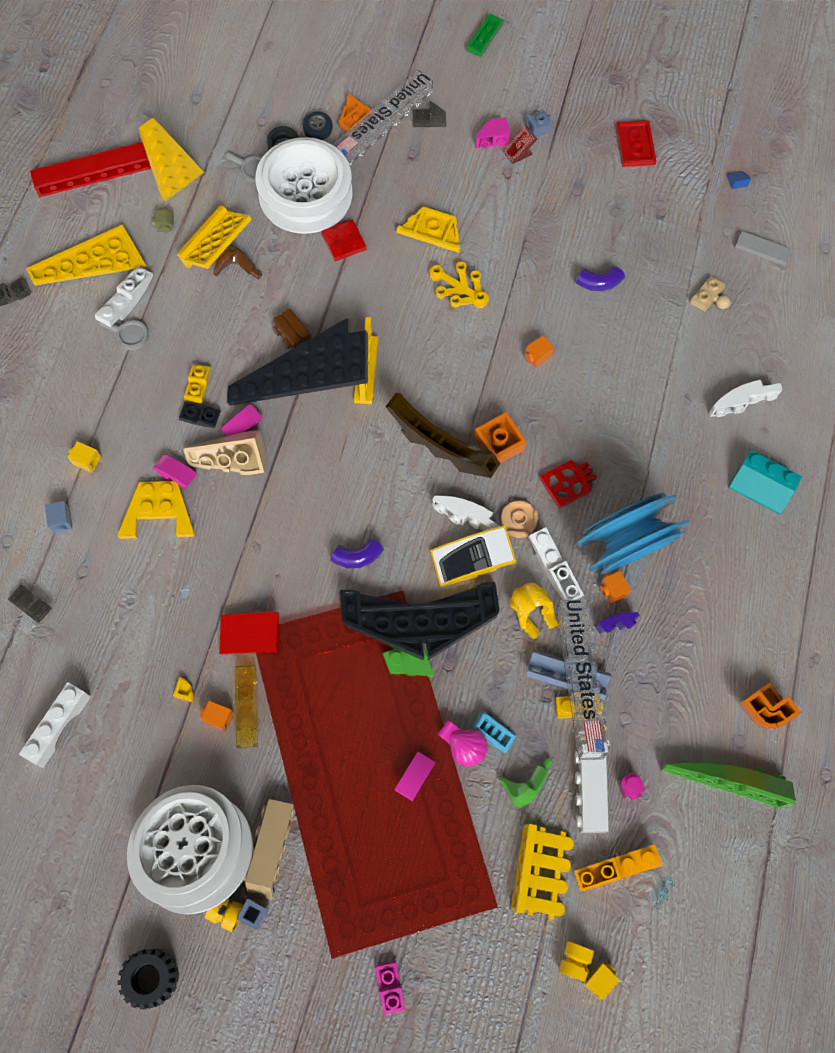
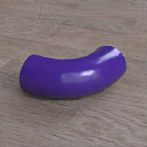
[576,266,625,292]
[330,539,384,569]

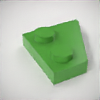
[383,647,434,678]

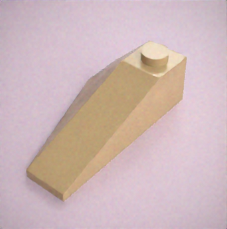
[183,430,265,475]

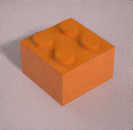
[473,412,527,463]

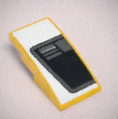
[430,525,516,587]

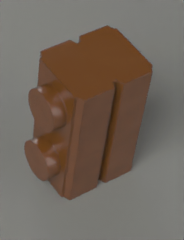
[272,309,311,349]

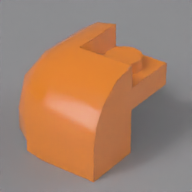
[739,682,802,729]

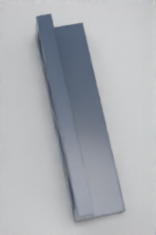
[526,649,611,700]

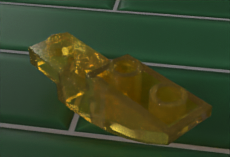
[235,665,259,748]

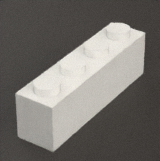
[575,745,609,833]

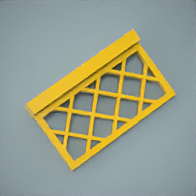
[177,206,252,269]
[354,317,378,404]

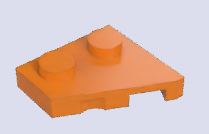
[339,94,373,135]

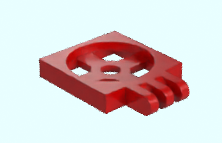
[540,460,597,509]

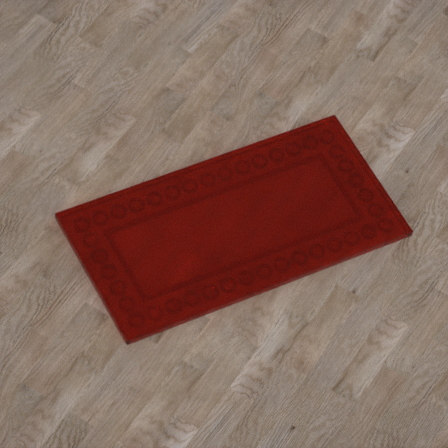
[256,590,498,959]

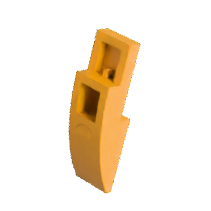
[574,844,663,892]

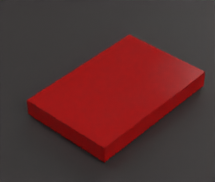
[616,121,657,167]
[219,612,279,655]

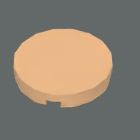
[500,500,538,538]

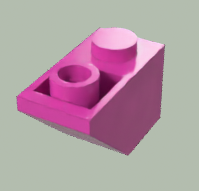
[475,117,510,149]

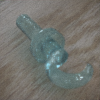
[654,879,675,910]

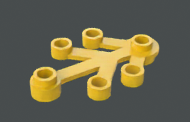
[430,262,489,308]

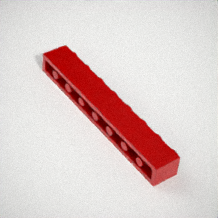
[30,142,151,198]

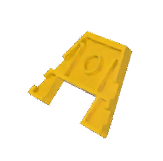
[118,481,195,539]

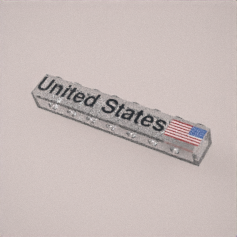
[333,70,433,167]
[556,599,610,760]

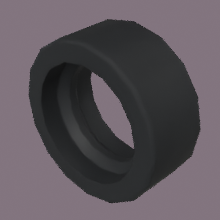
[267,126,299,150]

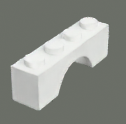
[19,682,91,768]

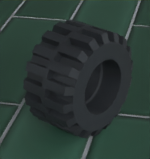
[117,949,179,1010]

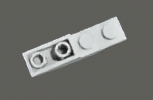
[95,266,153,327]
[709,380,783,417]
[432,496,501,531]
[528,527,584,605]

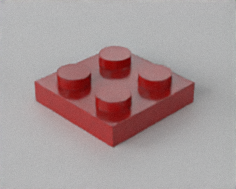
[321,219,367,262]

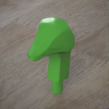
[499,758,553,808]

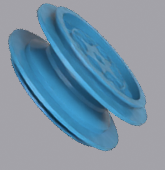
[577,493,691,574]

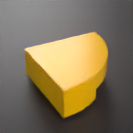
[173,677,194,703]

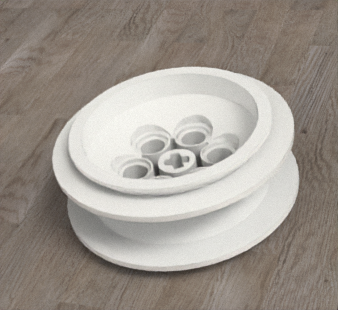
[255,138,353,234]
[127,785,253,914]

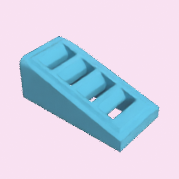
[470,712,516,753]

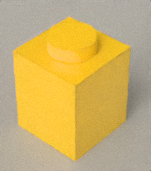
[68,441,102,473]
[583,963,620,1001]

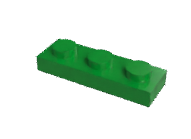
[467,13,504,57]

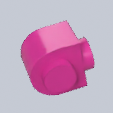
[619,773,646,800]

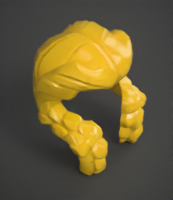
[509,583,558,639]

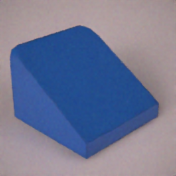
[727,171,751,189]

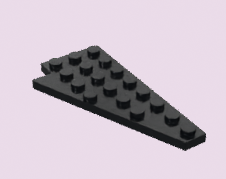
[227,318,368,406]

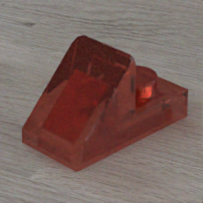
[503,126,537,164]

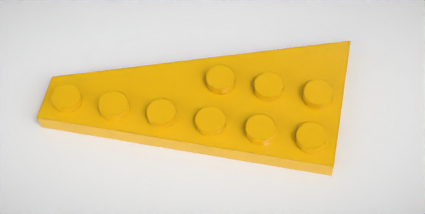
[138,118,204,201]
[26,224,146,286]

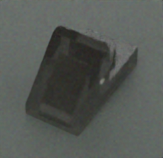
[413,101,446,127]

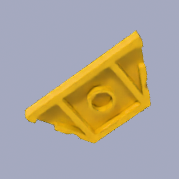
[397,206,460,253]

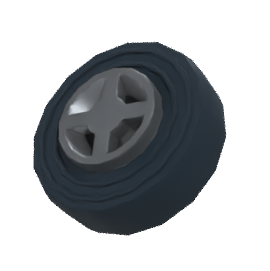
[303,111,333,140]

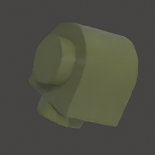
[152,210,174,233]

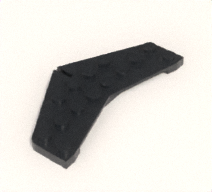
[339,582,500,661]

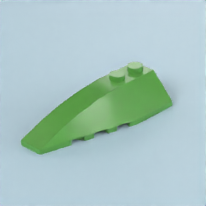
[661,762,796,809]

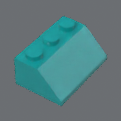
[729,450,802,515]

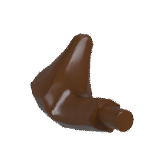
[214,246,262,280]

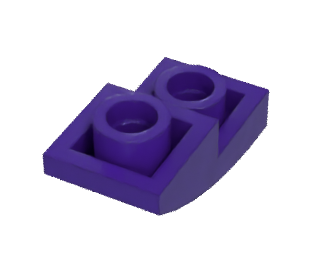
[596,612,640,634]

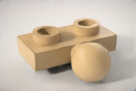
[690,276,731,312]

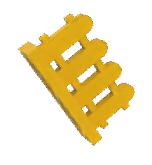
[511,824,574,920]

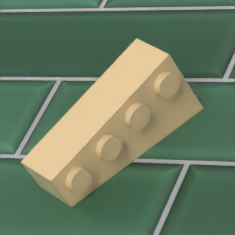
[243,799,294,900]

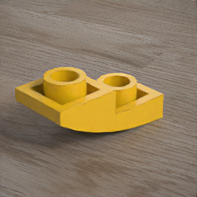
[184,364,211,403]

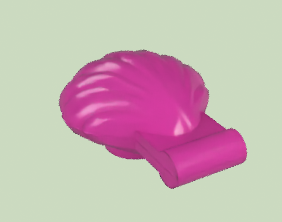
[438,720,488,767]

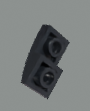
[179,401,221,428]

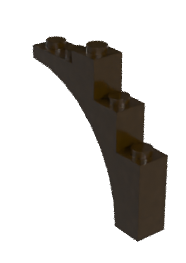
[385,393,501,478]

